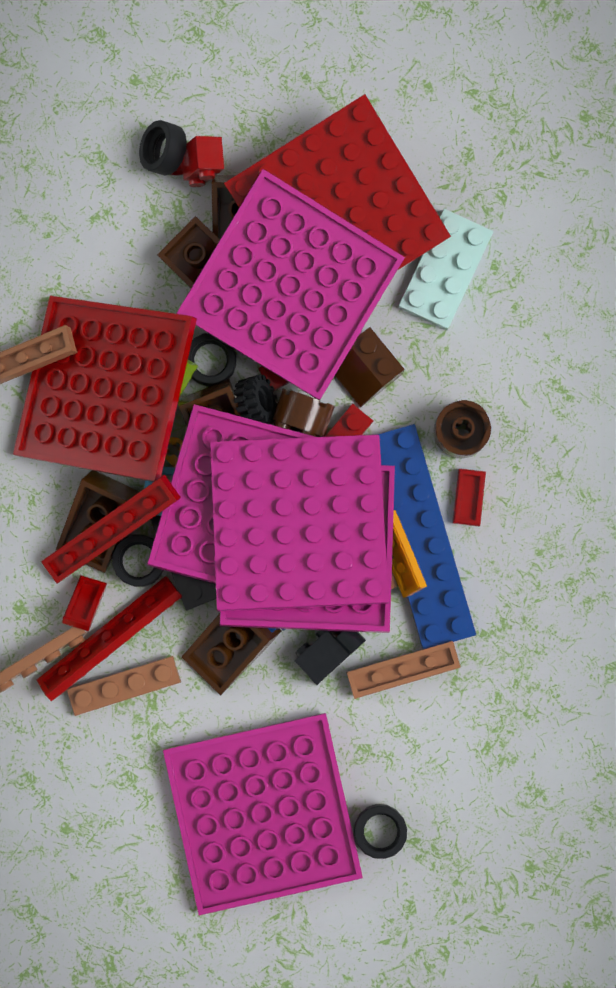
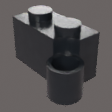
[294,630,366,685]

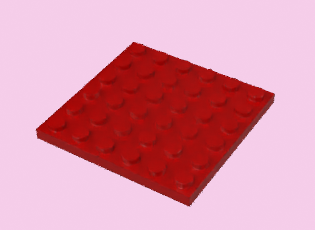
[224,94,451,270]
[13,296,197,482]

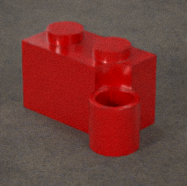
[171,136,224,187]

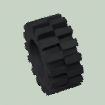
[234,374,278,424]

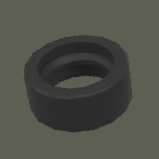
[139,120,187,176]
[188,333,237,387]
[112,535,164,587]
[354,804,407,859]

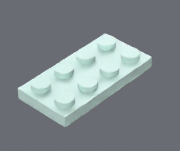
[398,209,494,330]

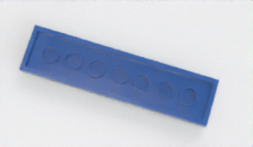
[377,424,476,649]

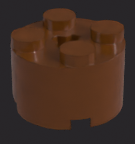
[272,388,335,437]
[434,400,491,459]

